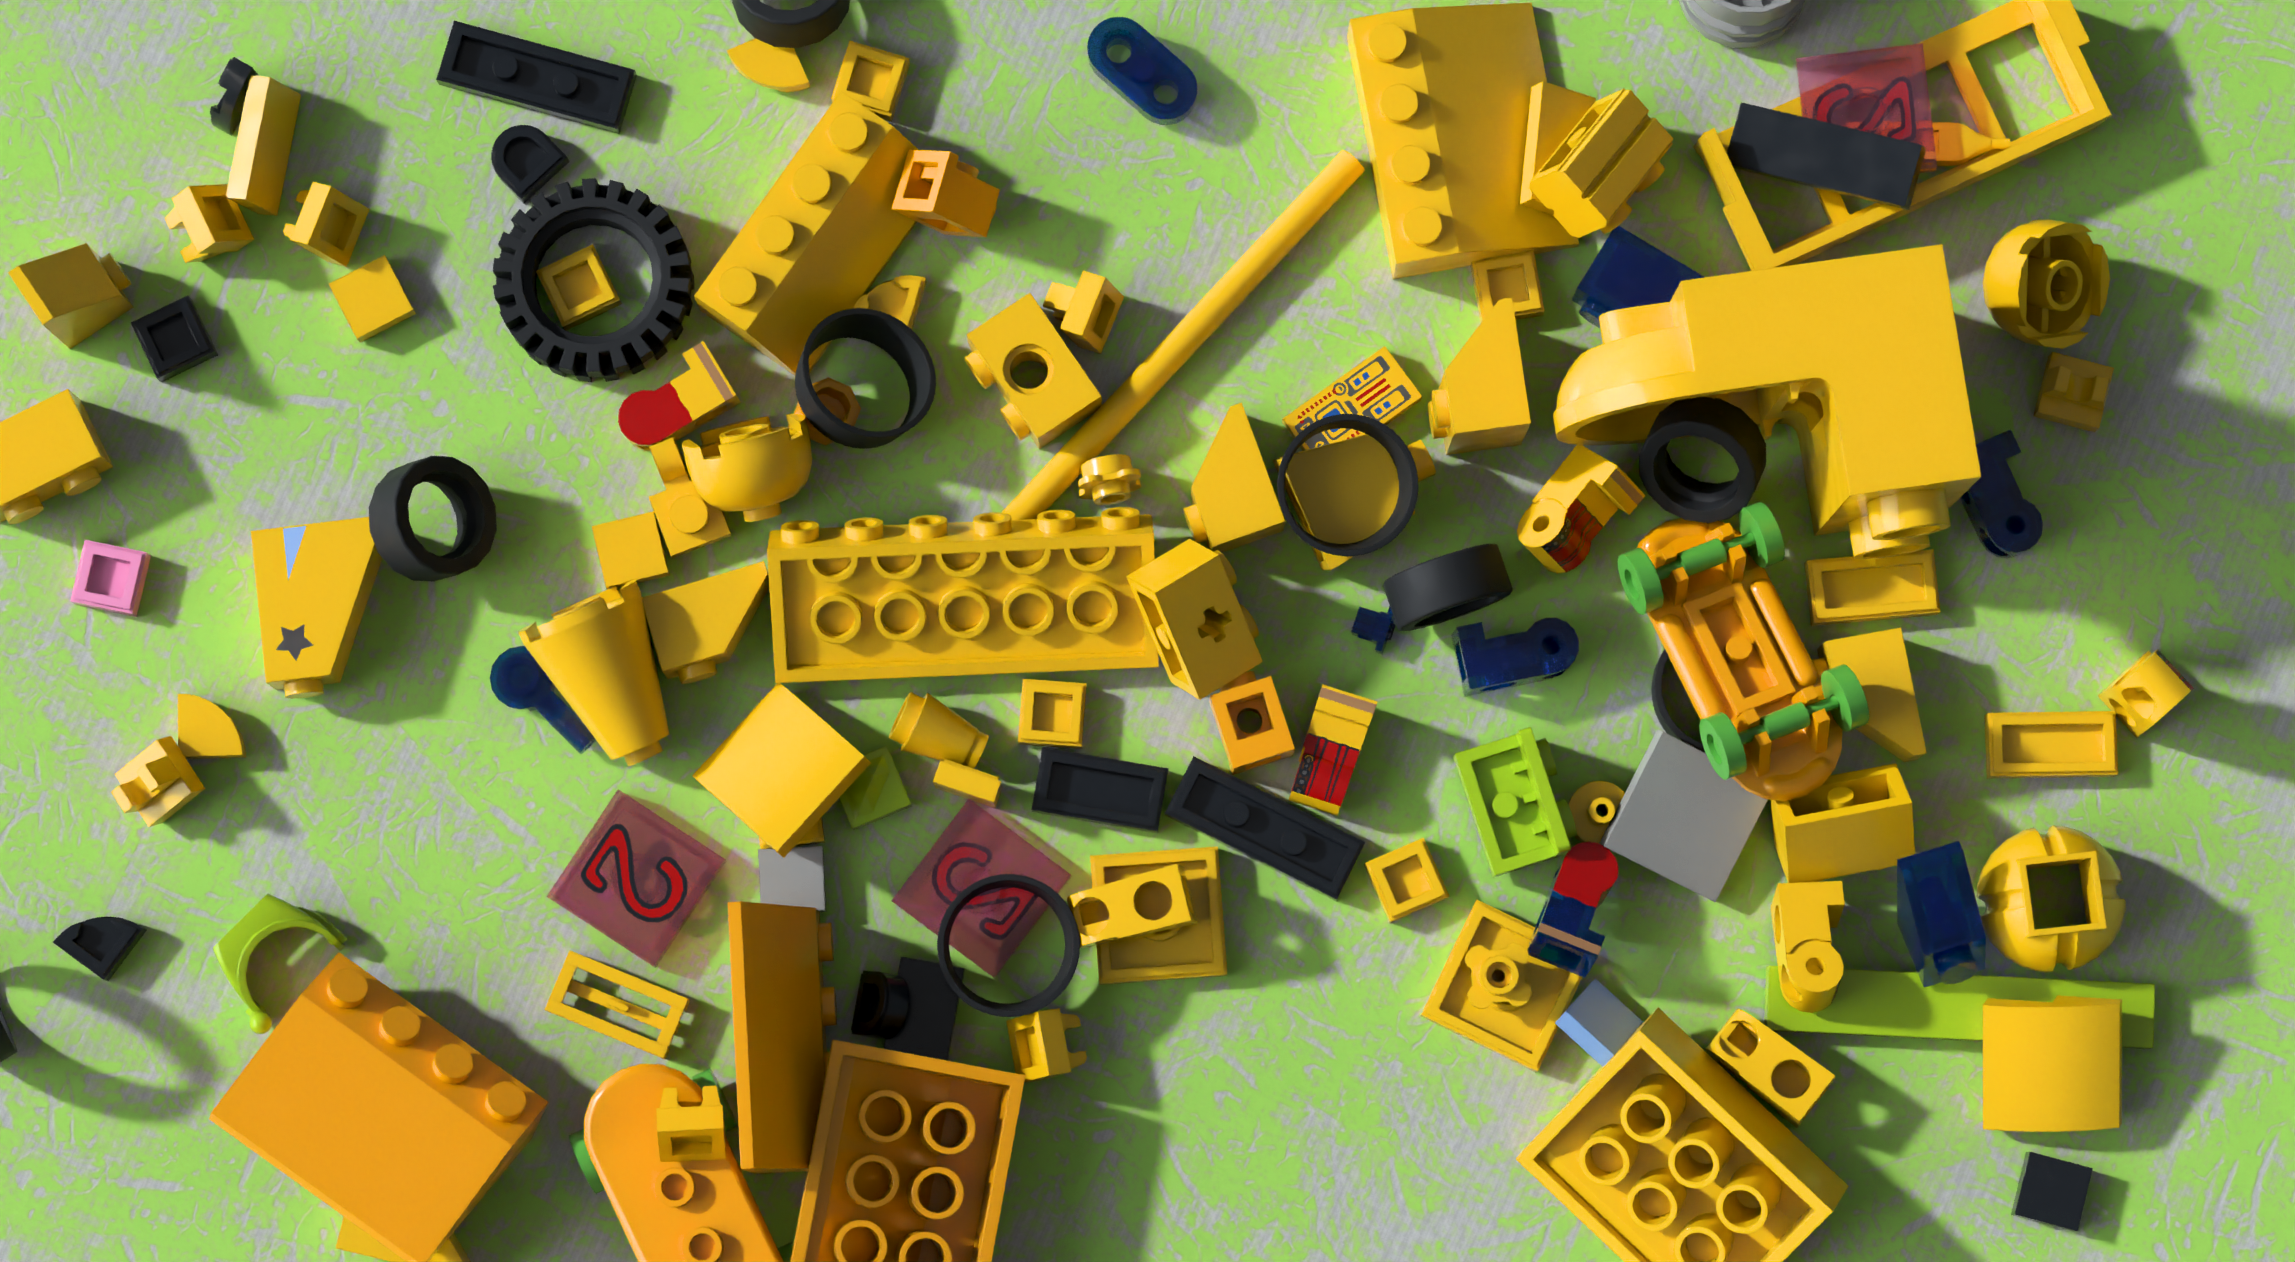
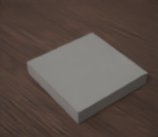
[1600,729,1768,902]

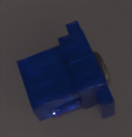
[1351,606,1395,655]

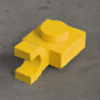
[649,438,732,558]

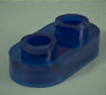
[1087,17,1197,125]

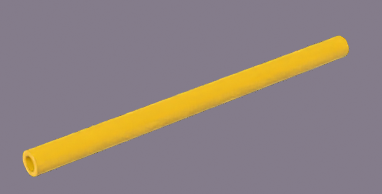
[1001,149,1365,520]

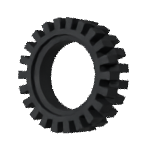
[493,178,695,382]

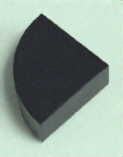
[210,57,259,136]
[53,917,147,981]

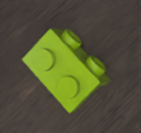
[1453,727,1577,878]

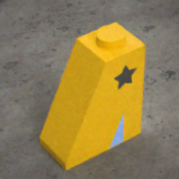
[251,517,382,699]

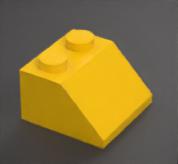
[1428,297,1531,455]

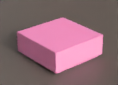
[70,540,151,617]

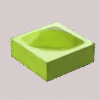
[839,745,912,831]

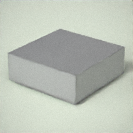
[758,846,827,912]

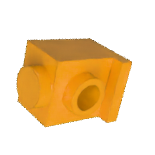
[891,149,1000,237]
[1209,671,1295,775]

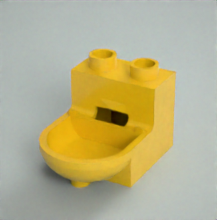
[1553,244,1981,560]

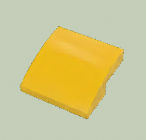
[692,683,871,858]
[1983,995,2122,1132]

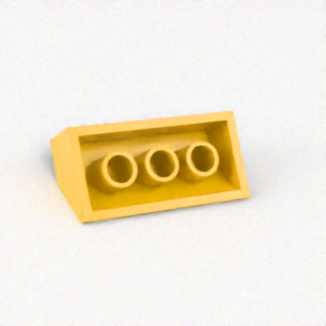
[694,91,919,376]

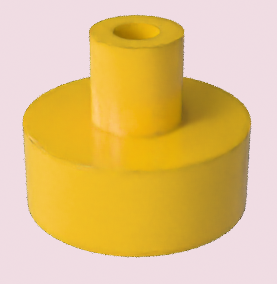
[1568,781,1625,843]

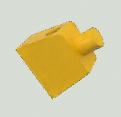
[1273,434,1436,570]

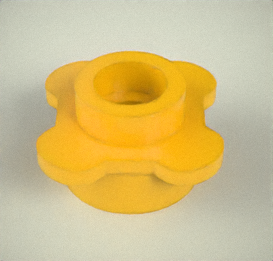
[1078,454,1141,505]
[1465,943,1532,1009]

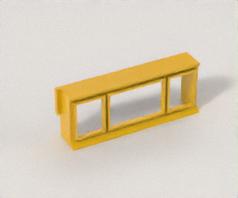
[1693,0,2111,271]

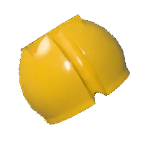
[1977,825,2126,972]

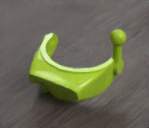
[213,894,347,1034]

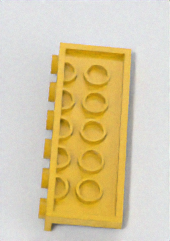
[767,507,1159,683]

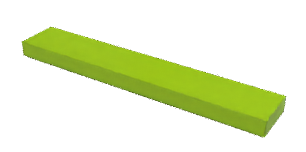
[1764,965,2155,1049]

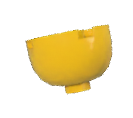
[1983,219,2110,349]
[682,413,812,522]

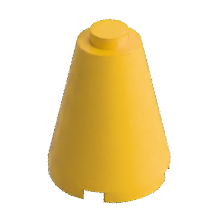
[518,580,669,766]

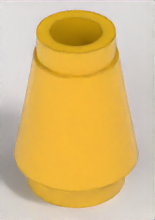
[889,692,989,769]

